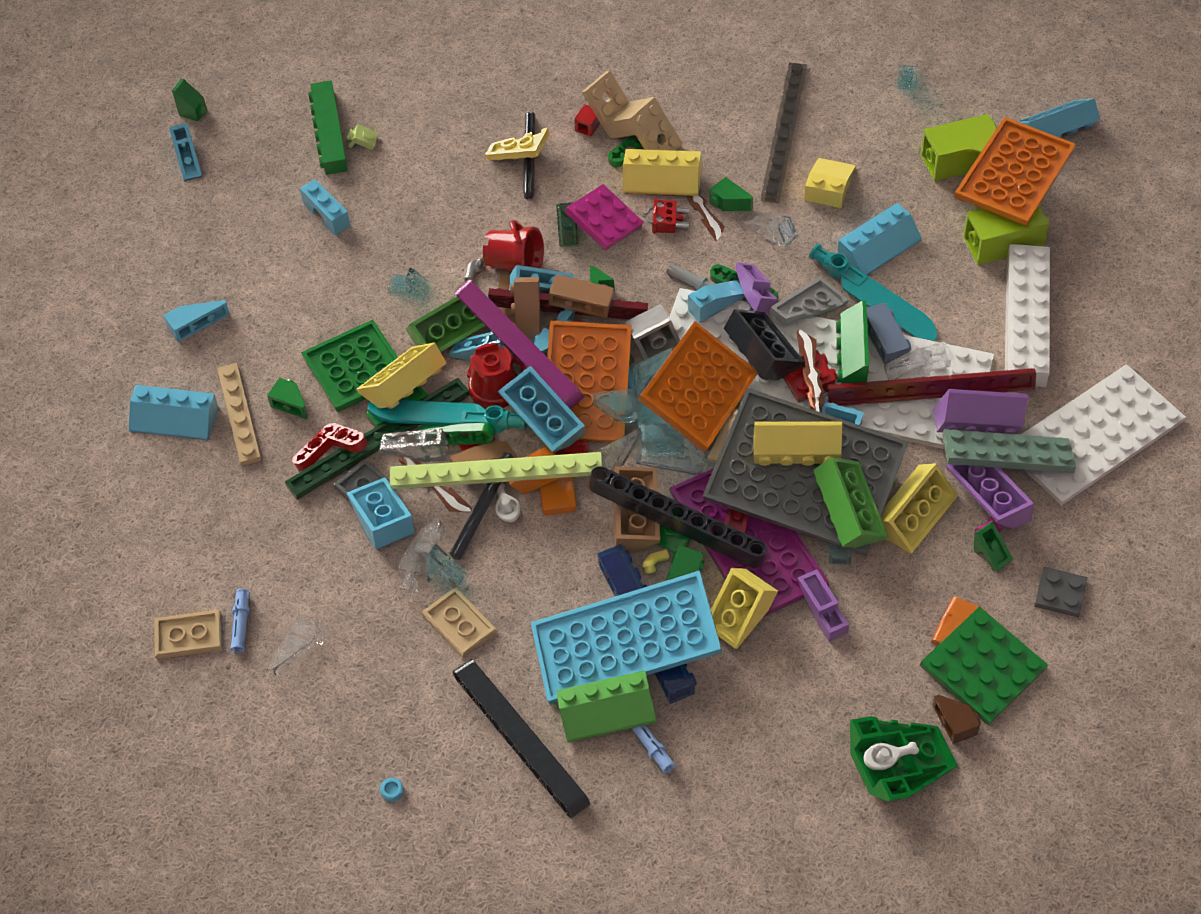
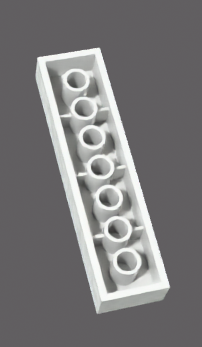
[1005,244,1050,387]

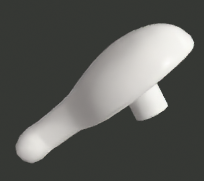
[495,482,520,523]
[864,742,919,770]

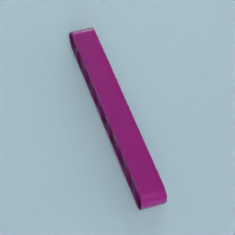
[454,279,585,410]

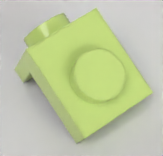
[347,124,378,150]

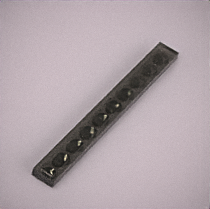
[761,62,807,204]

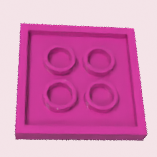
[564,184,644,251]

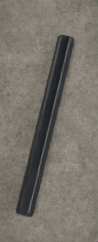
[523,112,535,199]
[450,452,514,560]

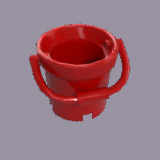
[483,220,544,272]
[466,343,527,409]

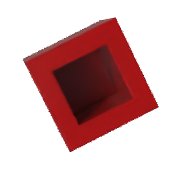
[574,104,600,137]

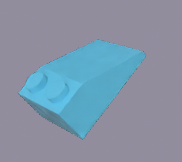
[347,477,414,549]

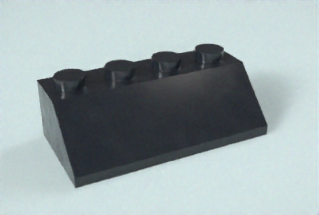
[723,309,805,381]

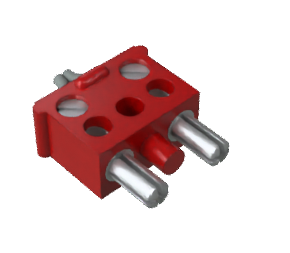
[643,198,690,234]

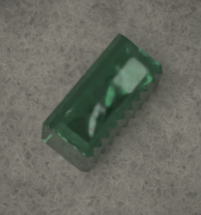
[556,202,579,247]

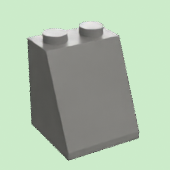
[625,304,680,365]

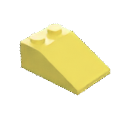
[804,158,856,208]
[711,568,778,649]

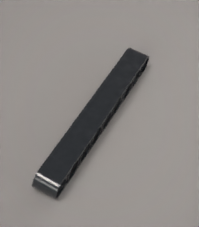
[589,466,767,568]
[452,659,590,818]

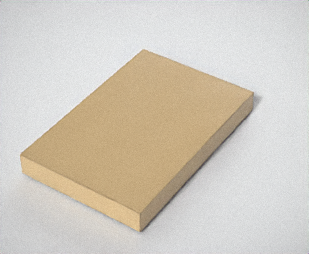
[421,587,497,658]
[154,609,222,659]

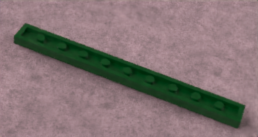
[285,378,470,500]

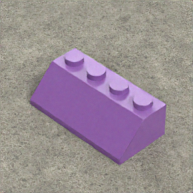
[933,389,1028,434]
[946,464,1034,529]

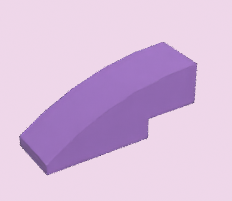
[736,262,778,313]
[797,569,849,642]

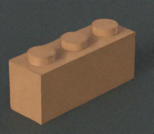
[549,274,614,318]
[510,277,541,341]

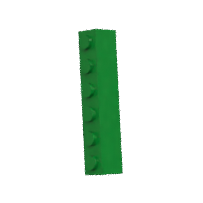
[308,80,348,175]

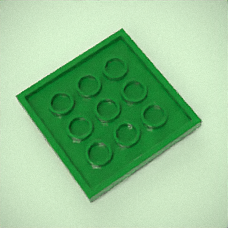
[301,320,398,412]
[919,606,1048,726]

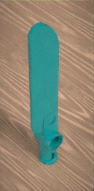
[809,244,937,341]
[368,400,527,434]

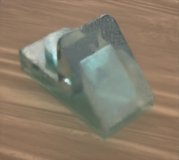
[897,65,917,90]
[387,267,431,299]
[426,544,467,589]

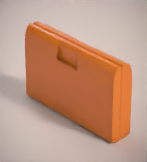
[540,477,577,515]
[931,597,986,646]

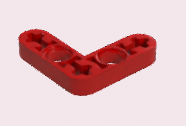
[293,423,368,471]

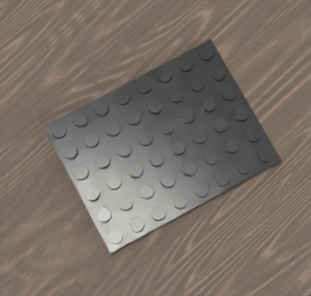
[703,388,908,556]

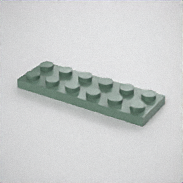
[942,429,1076,473]

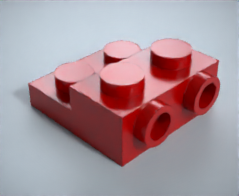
[783,350,837,403]

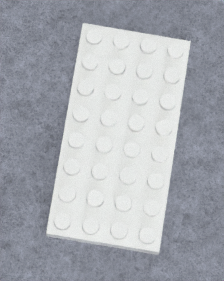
[1021,364,1186,506]

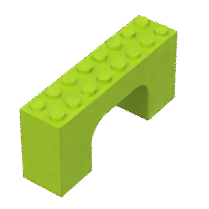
[920,114,1050,265]

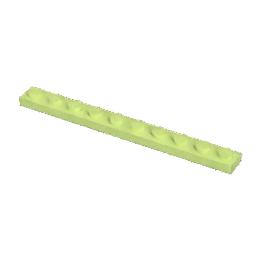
[390,452,602,489]

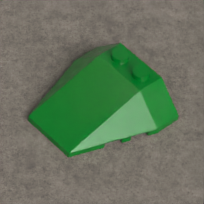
[850,716,958,802]

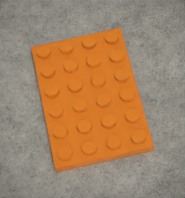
[954,117,1076,226]
[547,321,632,444]
[638,321,758,452]

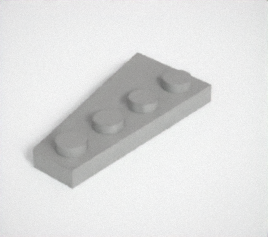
[769,277,849,325]

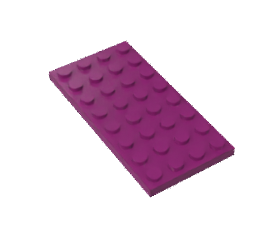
[670,468,829,617]

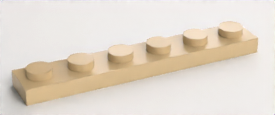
[217,363,261,466]

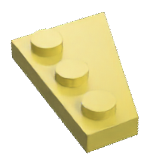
[486,128,550,161]

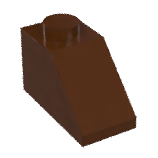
[932,694,981,744]

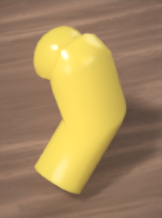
[642,549,669,574]

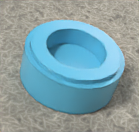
[380,778,404,802]

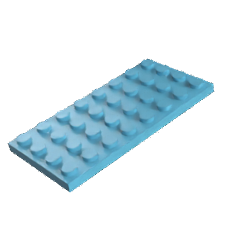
[531,571,722,705]

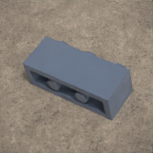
[867,303,911,367]

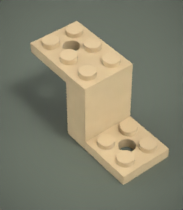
[582,71,683,151]

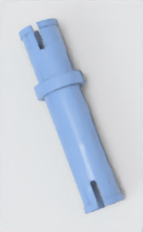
[230,588,250,653]
[631,725,675,774]

